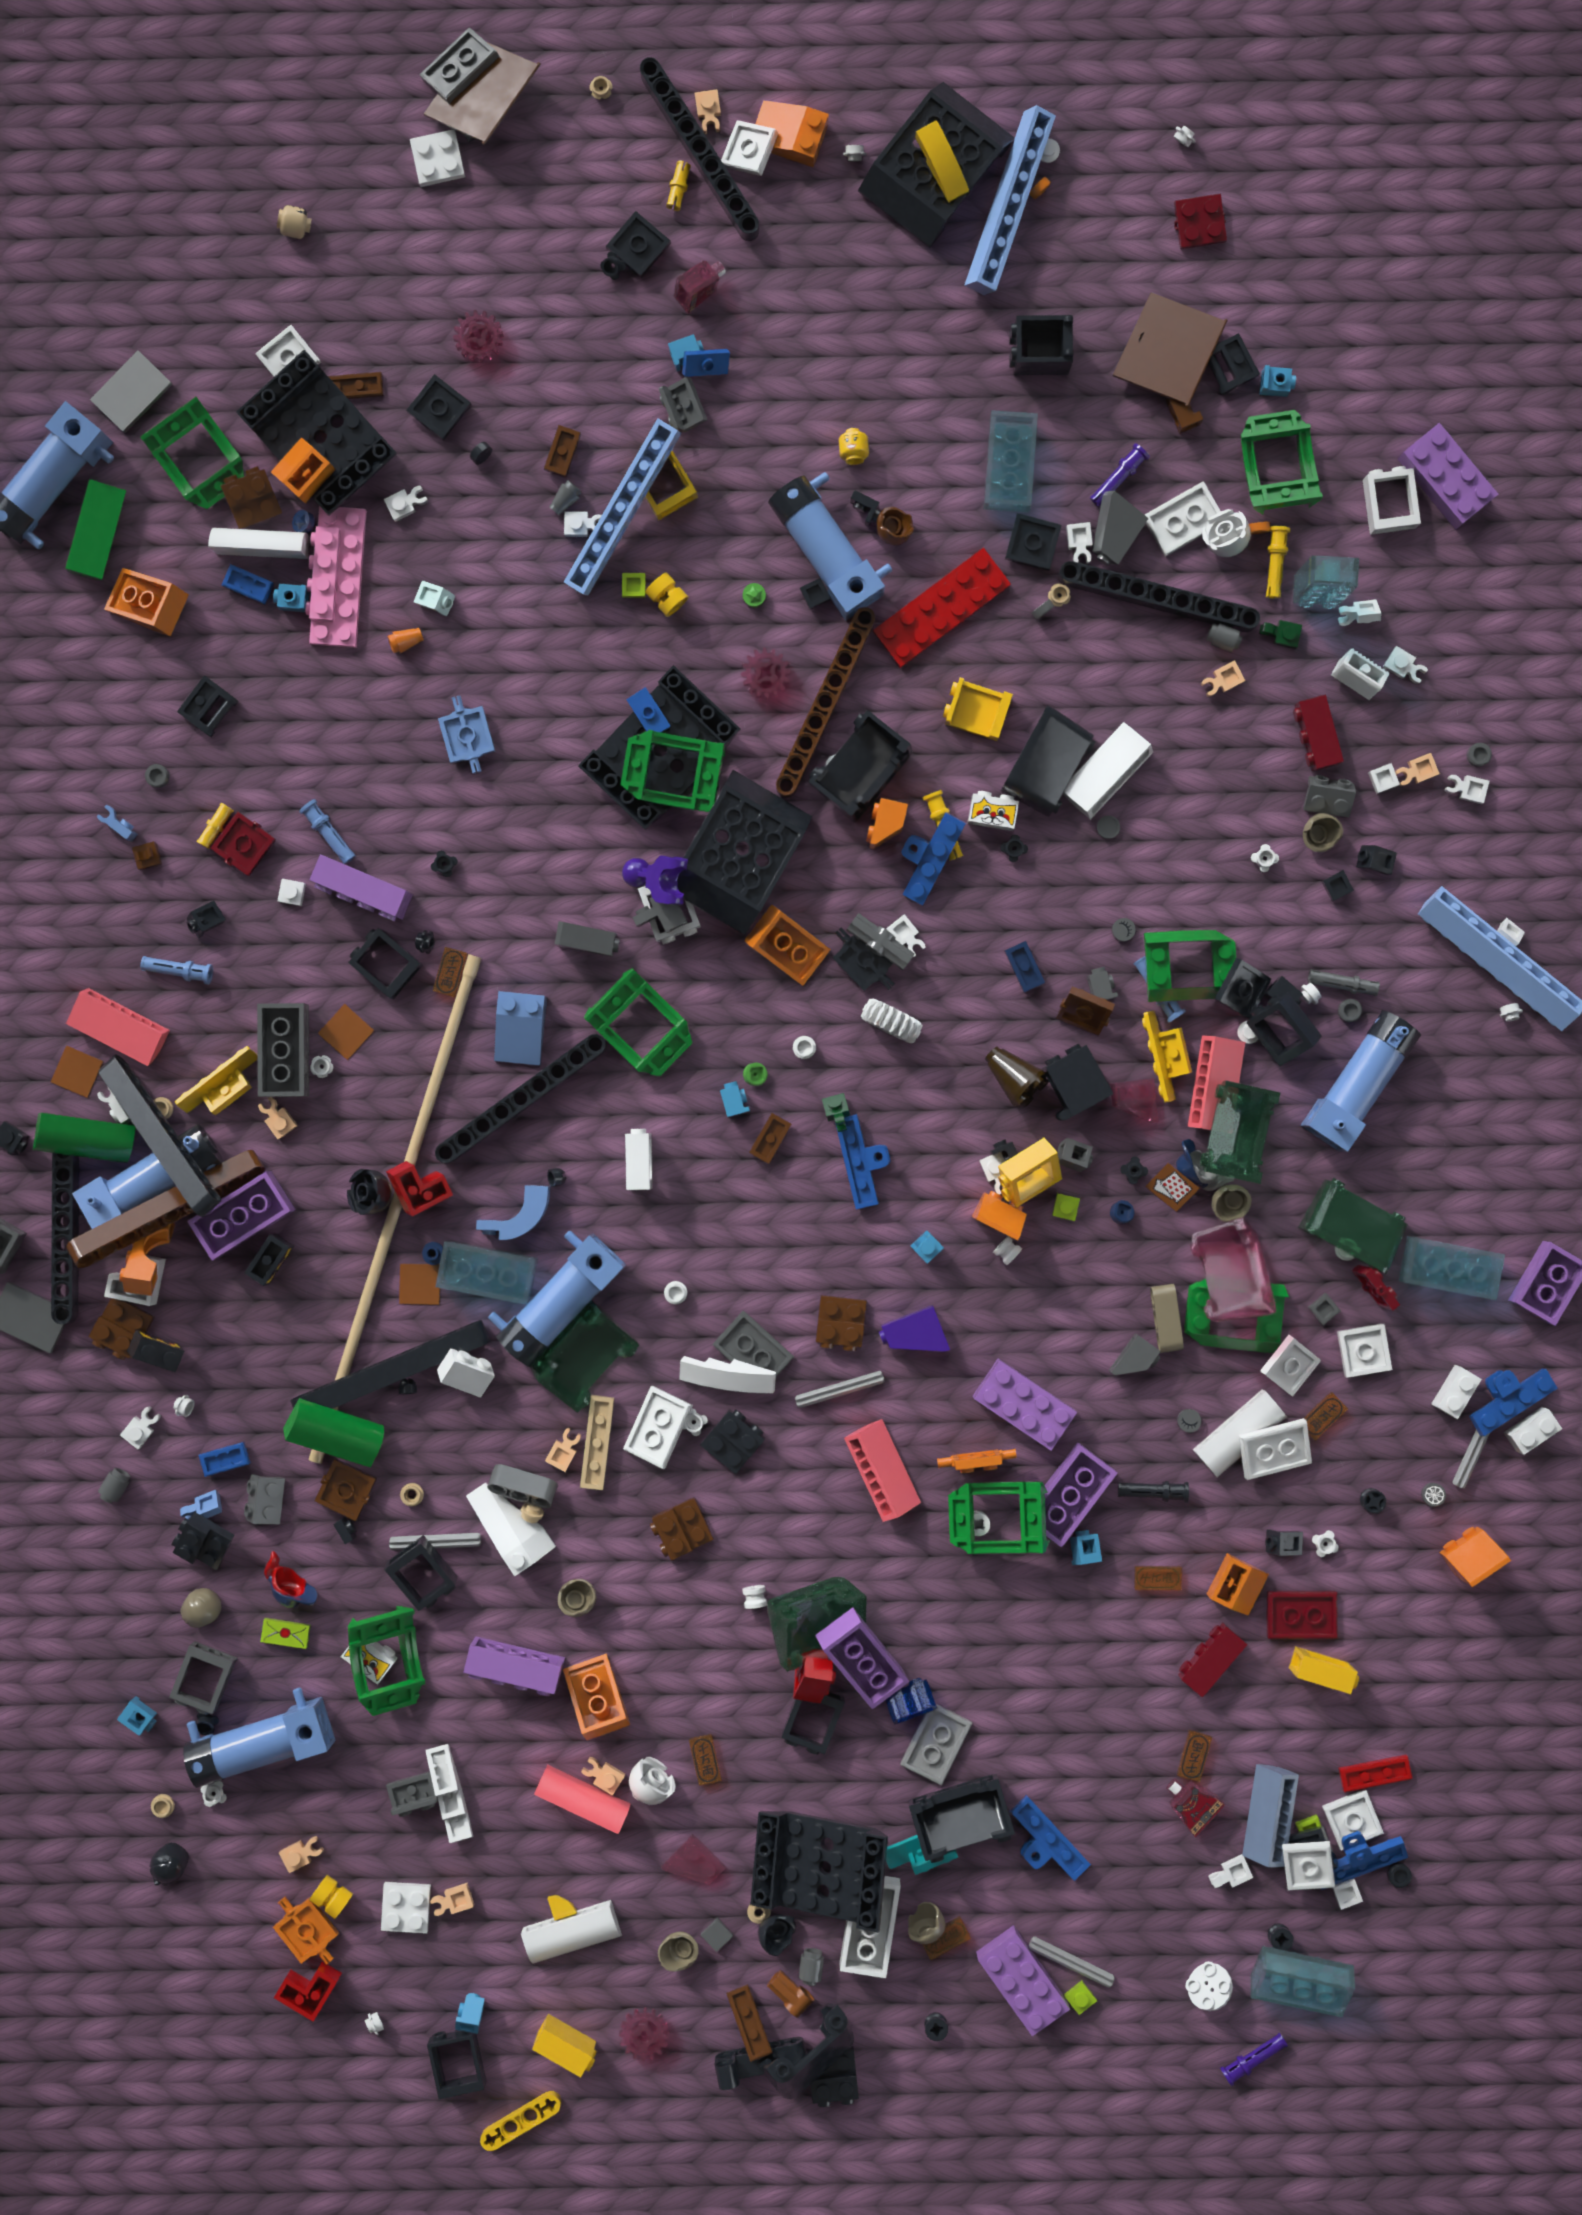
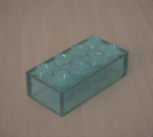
[983,410,1038,513]
[1293,556,1359,609]
[1399,1236,1505,1300]
[435,1240,538,1305]
[1250,1946,1355,2017]

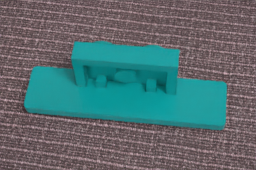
[886,1835,958,1875]

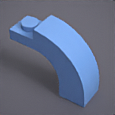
[476,1185,550,1240]

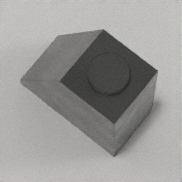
[1092,491,1149,566]
[555,921,620,957]

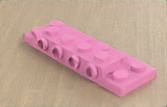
[305,506,367,648]

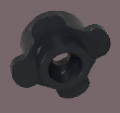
[600,251,626,280]
[1000,835,1028,862]
[431,850,458,877]
[415,930,435,954]
[1120,1157,1148,1184]
[196,1713,219,1735]

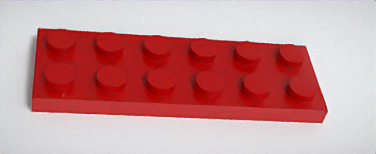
[873,547,1011,668]

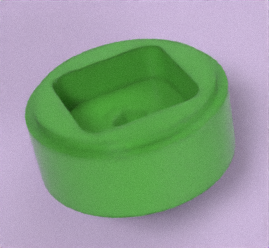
[743,583,766,608]
[743,1063,767,1086]

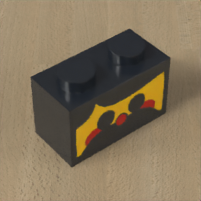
[245,1233,294,1286]
[127,1330,185,1373]

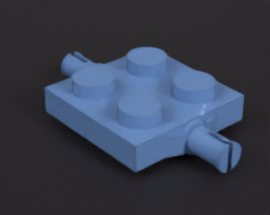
[438,696,496,774]

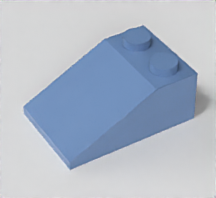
[494,991,547,1066]

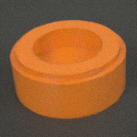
[1029,177,1051,199]
[1249,522,1270,535]

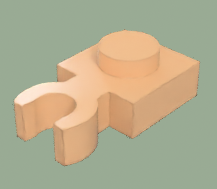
[695,90,721,134]
[1201,660,1245,697]
[1395,753,1440,786]
[258,1097,298,1139]
[545,1428,581,1472]
[581,1757,625,1796]
[279,1836,324,1873]
[430,1883,475,1916]

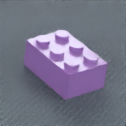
[1508,1241,1582,1326]

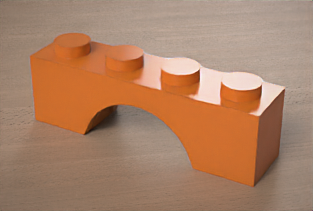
[119,1222,175,1296]

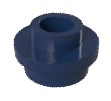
[422,1242,445,1265]

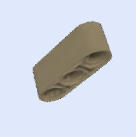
[1150,1284,1184,1353]

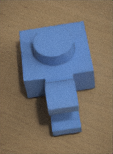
[97,805,138,842]
[180,1490,222,1519]

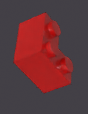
[386,1161,453,1216]
[793,1646,836,1703]
[274,1961,342,2022]

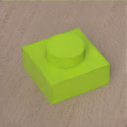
[622,573,646,598]
[1052,1193,1080,1221]
[1064,1980,1097,2015]

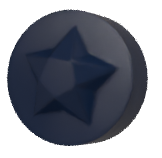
[292,510,315,534]
[1110,1200,1134,1225]

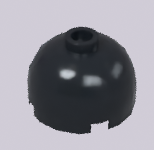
[347,1169,392,1215]

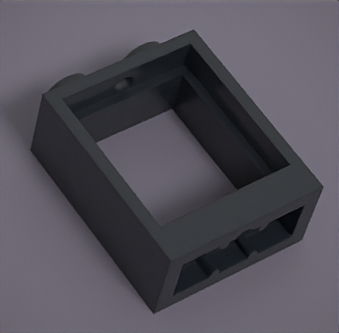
[348,928,423,1000]
[1246,992,1322,1066]
[384,1535,458,1611]
[781,1692,845,1755]
[427,2030,487,2099]

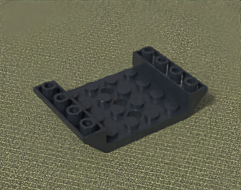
[858,82,1015,248]
[236,350,397,516]
[578,665,741,830]
[677,770,812,935]
[750,1811,888,1933]

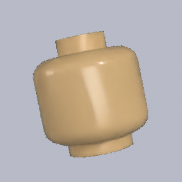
[277,205,312,239]

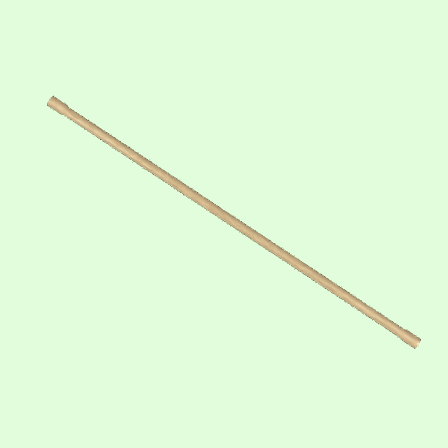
[308,954,482,1464]

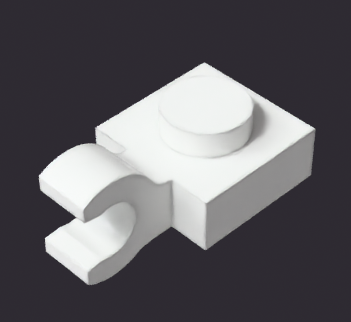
[1338,600,1381,626]
[97,1087,131,1124]
[1208,1854,1253,1888]

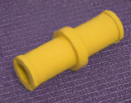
[666,161,691,211]
[196,803,234,849]

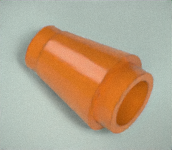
[387,628,424,654]

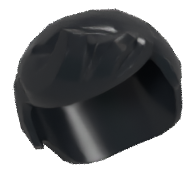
[149,1842,189,1886]
[758,1914,797,1956]

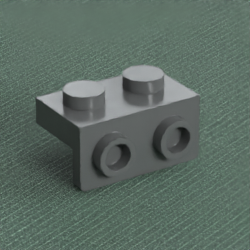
[659,377,707,432]
[1303,775,1356,818]
[244,1474,285,1524]
[386,1771,438,1817]

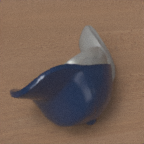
[1176,1139,1234,1191]

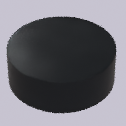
[470,442,493,465]
[1387,1862,1412,1888]

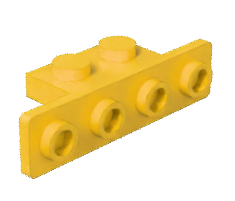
[1142,1010,1192,1103]
[175,1046,258,1116]

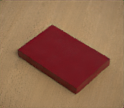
[1267,1591,1338,1639]

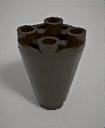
[985,1046,1049,1108]

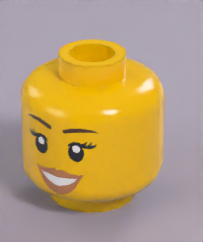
[839,428,869,465]

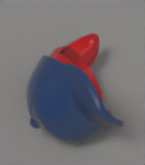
[264,1551,317,1608]

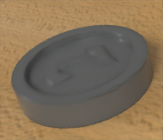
[1097,815,1120,839]

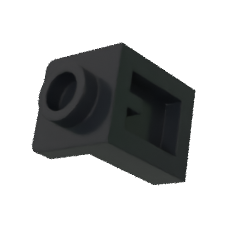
[850,490,881,527]
[1356,845,1397,875]
[186,900,226,938]
[0,1121,30,1155]
[990,1139,1018,1162]
[1265,1529,1303,1556]

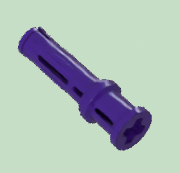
[1090,443,1150,507]
[1220,2033,1288,2087]

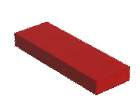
[1338,1755,1412,1793]

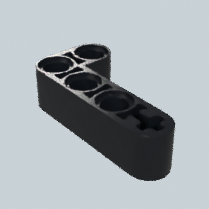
[714,2037,806,2090]

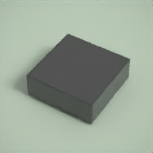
[1307,1293,1341,1326]
[701,1917,733,1952]

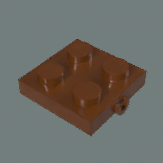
[1056,986,1115,1036]
[314,1458,377,1521]

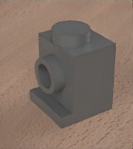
[1086,967,1118,1000]
[1057,1138,1093,1172]

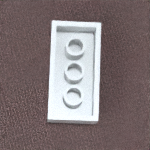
[840,1876,901,1978]

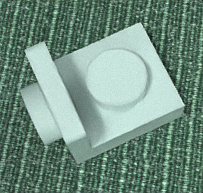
[414,581,455,616]

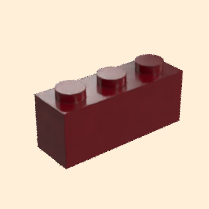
[1293,694,1344,772]
[1178,1622,1247,1698]

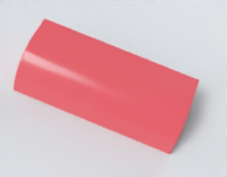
[66,988,170,1066]
[1188,1036,1245,1133]
[844,1419,921,1522]
[534,1764,631,1834]

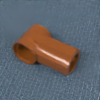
[767,1970,815,2018]

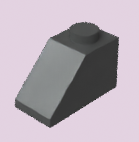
[1108,1333,1161,1375]

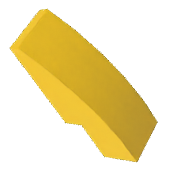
[915,120,969,203]

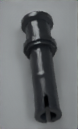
[1118,1481,1189,1503]

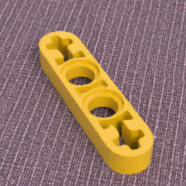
[480,2091,561,2151]

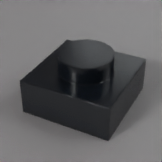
[800,578,830,610]
[1321,870,1354,902]
[333,1517,357,1544]

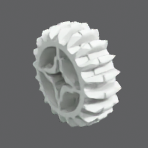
[861,999,922,1043]

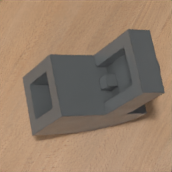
[632,897,688,933]

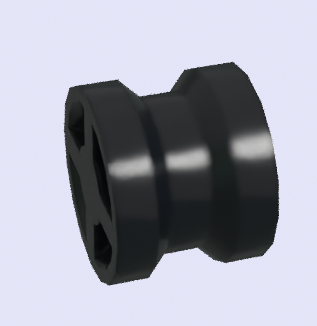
[1360,1488,1386,1513]
[1267,1923,1294,1952]
[924,2012,948,2041]

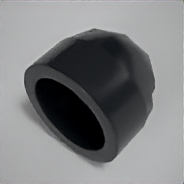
[547,1168,566,1187]
[398,1378,417,1395]

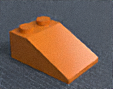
[756,101,829,168]
[104,568,189,636]
[744,905,831,986]
[972,1191,1027,1240]
[1439,1527,1511,1587]
[563,1654,630,1740]

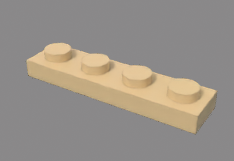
[580,1395,615,1490]

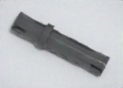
[1308,969,1380,996]

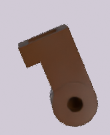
[1166,398,1203,434]

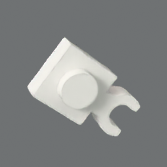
[384,486,428,522]
[564,511,602,537]
[1066,522,1093,564]
[1383,646,1428,684]
[1445,775,1489,804]
[886,914,926,957]
[979,1152,1005,1195]
[120,1406,161,1449]

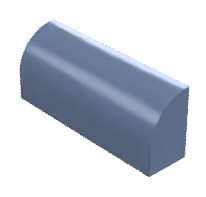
[1242,1764,1299,1867]

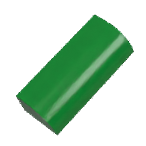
[65,479,126,580]
[33,1113,136,1163]
[283,1398,384,1467]

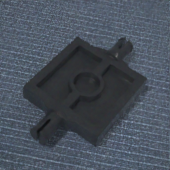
[832,927,895,991]

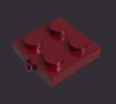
[1174,193,1227,249]
[210,811,276,876]
[1351,1265,1400,1311]

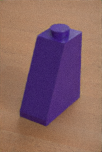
[879,1305,950,1352]

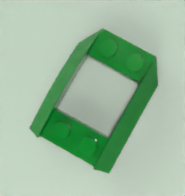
[140,397,244,509]
[1241,410,1323,515]
[621,730,725,812]
[1144,930,1236,1002]
[584,968,692,1076]
[1184,1276,1289,1353]
[948,1482,1050,1554]
[348,1606,425,1716]

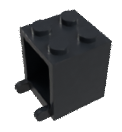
[1009,315,1074,375]
[1042,1044,1114,1121]

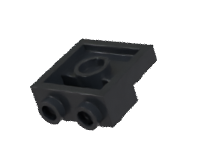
[700,1409,765,1474]
[171,1512,235,1570]
[808,2046,859,2107]

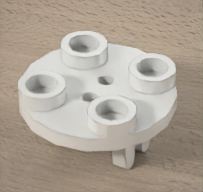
[1186,1962,1233,2011]

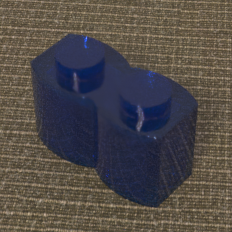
[885,1678,938,1725]

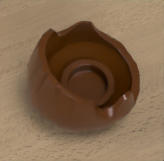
[877,507,914,546]

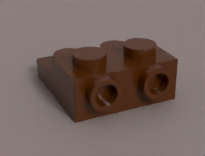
[221,466,282,529]
[816,1295,867,1351]
[88,1298,155,1360]
[650,1497,714,1561]

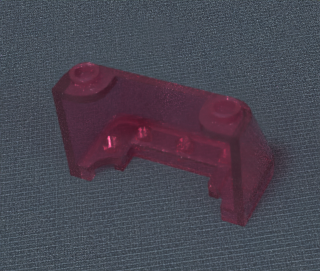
[1190,1217,1276,1322]

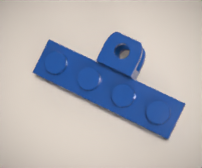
[901,812,966,905]
[835,1114,891,1209]
[1469,1369,1558,1436]
[1010,1795,1091,1881]
[1321,1831,1408,1890]

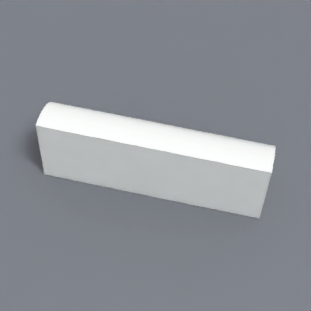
[208,528,309,559]
[1063,722,1153,820]
[1193,1389,1287,1477]
[521,1900,622,1964]

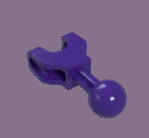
[622,855,688,905]

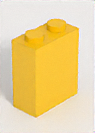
[532,2014,597,2078]

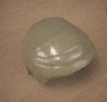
[1303,813,1343,852]
[1211,1184,1252,1223]
[558,1579,597,1618]
[180,1588,222,1628]
[908,1902,946,1944]
[658,1932,698,1972]

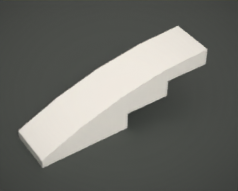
[680,1356,776,1393]
[426,1744,473,1843]

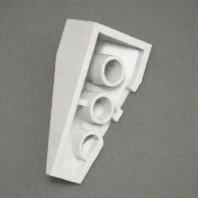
[466,1483,556,1576]

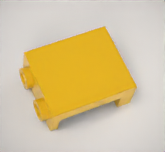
[942,677,1013,741]

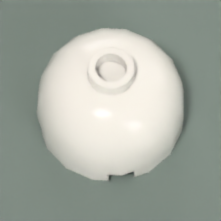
[1203,509,1251,557]
[629,1757,676,1805]

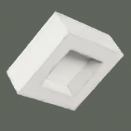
[1368,763,1400,794]
[278,879,306,906]
[1497,918,1525,946]
[1333,1878,1363,1910]

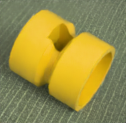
[645,572,689,617]
[309,1875,353,1919]

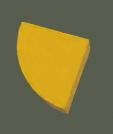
[548,1895,577,1921]

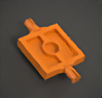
[937,1449,1017,1473]
[273,1896,339,1965]

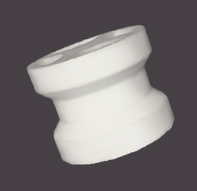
[993,1236,1022,1265]
[974,1510,990,1536]
[742,1585,767,1609]

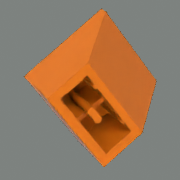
[271,438,336,504]
[866,798,908,849]
[1207,1553,1269,1615]

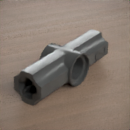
[847,913,915,970]

